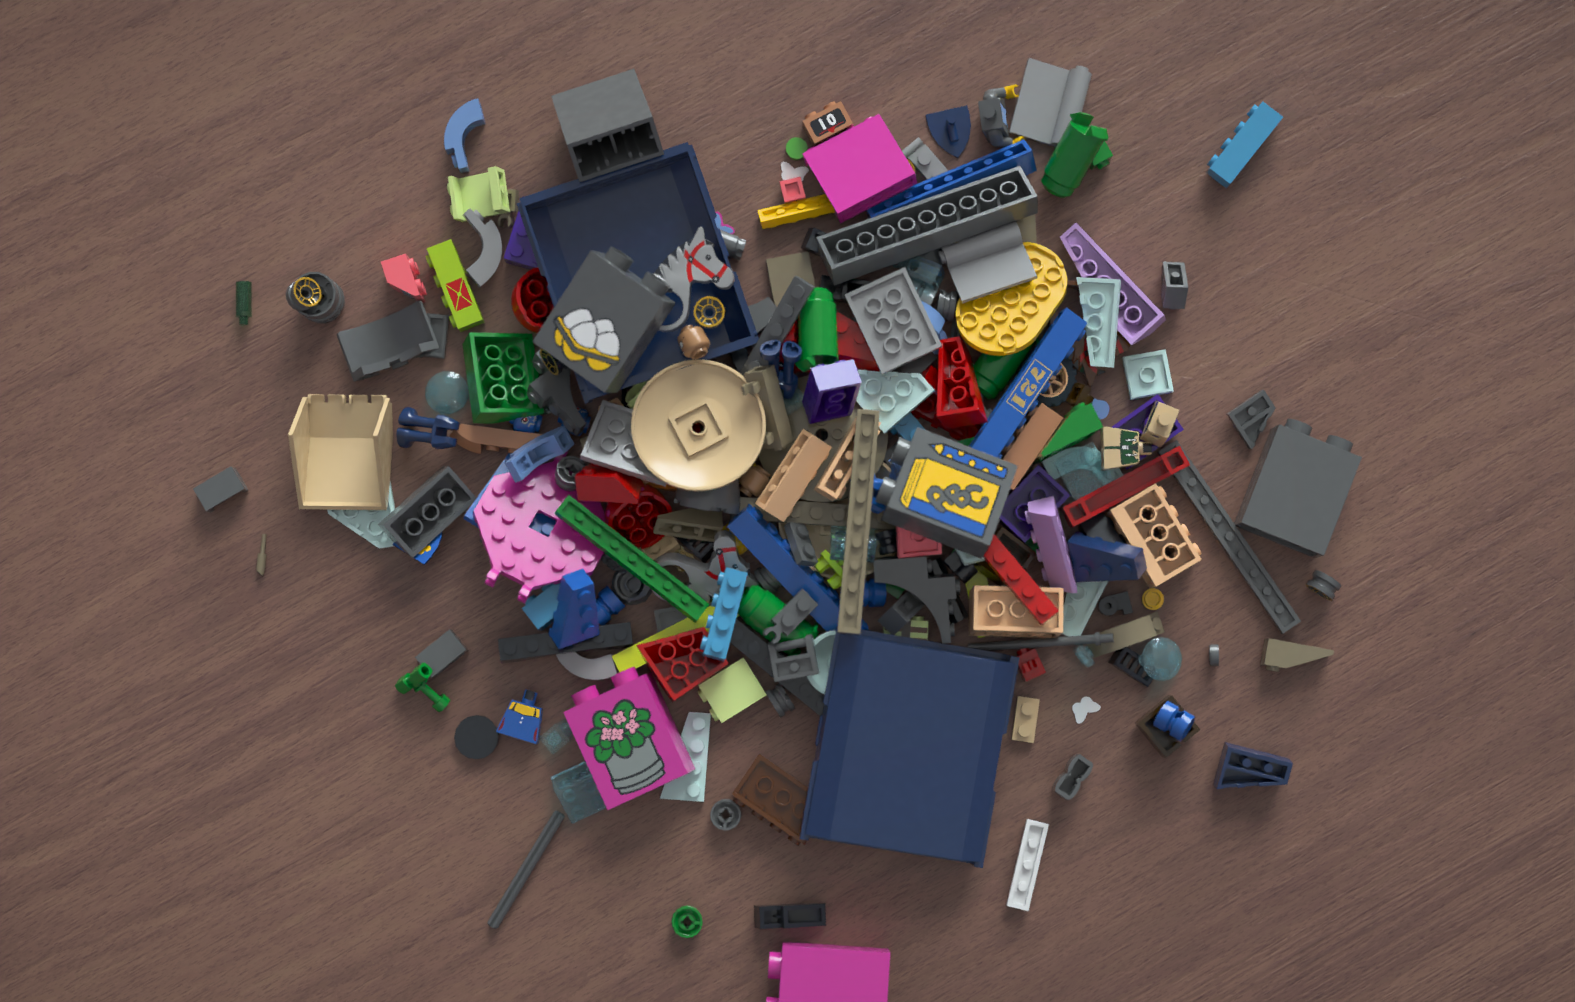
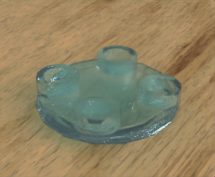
[425,371,469,415]
[1139,637,1182,681]

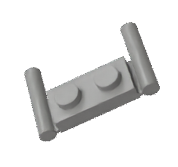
[902,137,948,180]

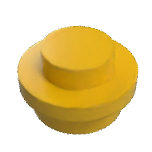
[1142,588,1164,610]

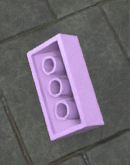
[1025,496,1077,593]

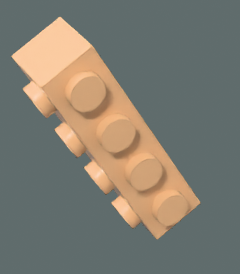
[814,418,881,501]
[755,429,832,522]

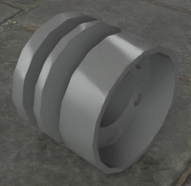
[297,272,345,324]

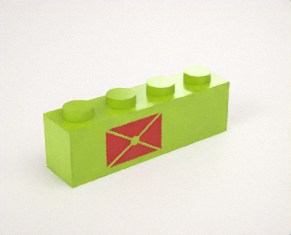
[425,239,485,332]

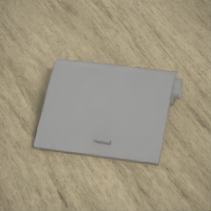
[1009,58,1092,147]
[938,221,1037,304]

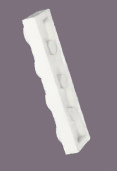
[1006,819,1049,911]

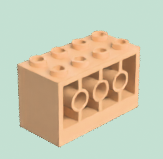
[1104,483,1202,589]
[969,585,1064,638]

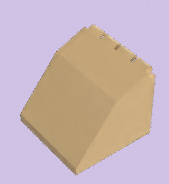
[288,394,393,510]

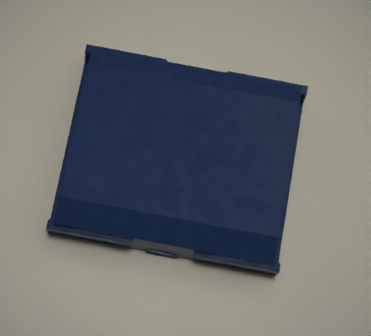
[517,142,759,404]
[799,626,1020,868]

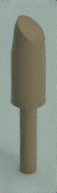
[256,534,267,577]

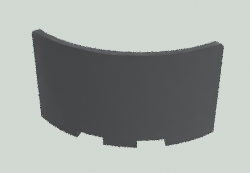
[337,300,439,382]

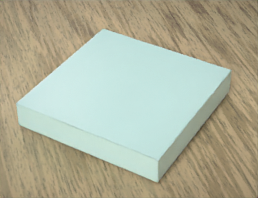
[1122,349,1174,400]

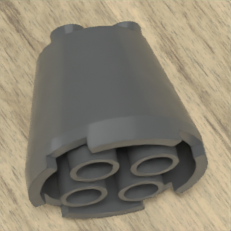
[674,479,741,514]

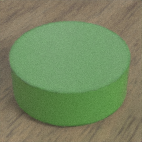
[786,137,808,160]

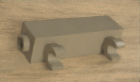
[741,365,794,451]

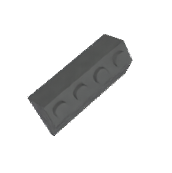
[378,466,476,558]

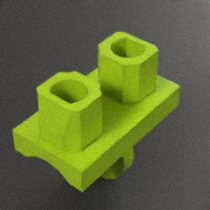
[814,550,844,590]

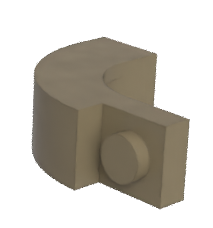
[1087,612,1165,658]

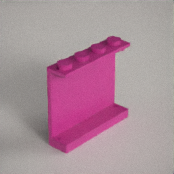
[802,114,917,224]

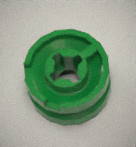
[672,905,703,938]

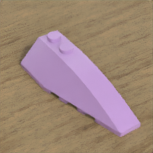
[1060,223,1166,345]

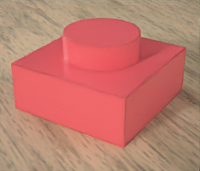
[779,176,806,204]

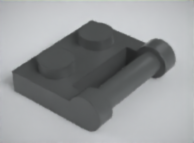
[768,634,819,682]

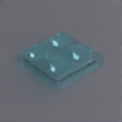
[1053,442,1113,501]

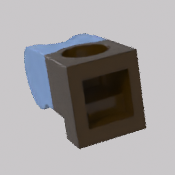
[1065,383,1109,419]

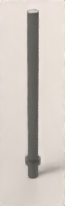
[968,632,1114,651]

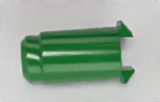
[1041,112,1108,198]
[795,287,839,372]
[973,337,1040,400]
[737,585,818,657]

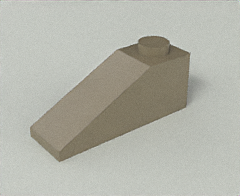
[653,508,723,542]
[1260,638,1334,672]

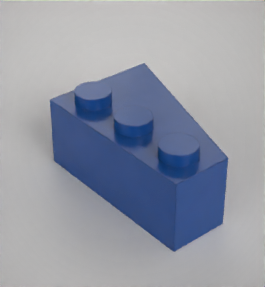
[548,569,600,649]

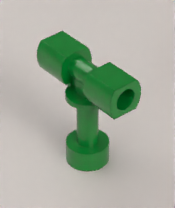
[395,663,450,713]

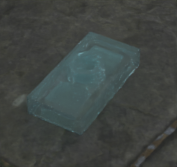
[1073,644,1095,667]

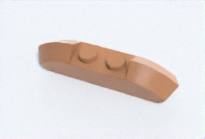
[449,424,542,454]

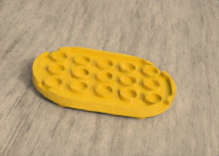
[956,242,1067,356]

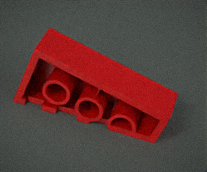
[937,336,988,429]

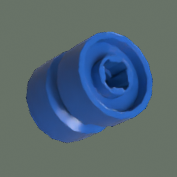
[863,579,887,607]
[596,586,626,626]
[1153,701,1195,742]

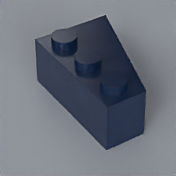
[1067,531,1147,582]
[1213,742,1293,789]

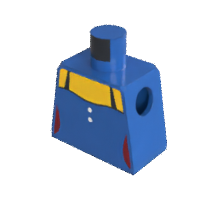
[496,689,543,744]

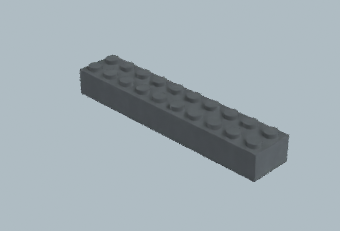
[816,166,1038,285]

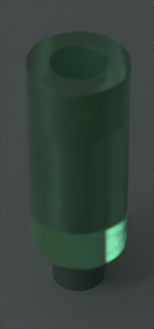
[236,281,252,325]

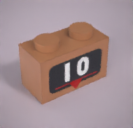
[802,101,853,146]

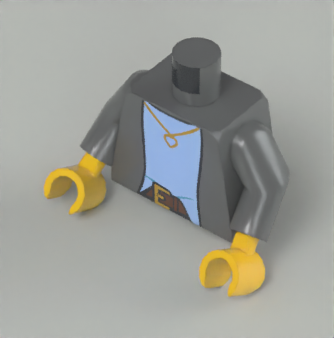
[978,84,1026,148]

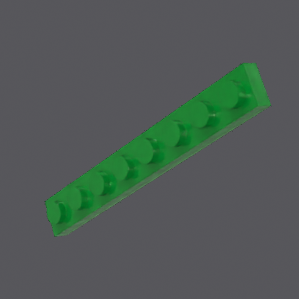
[554,495,710,623]

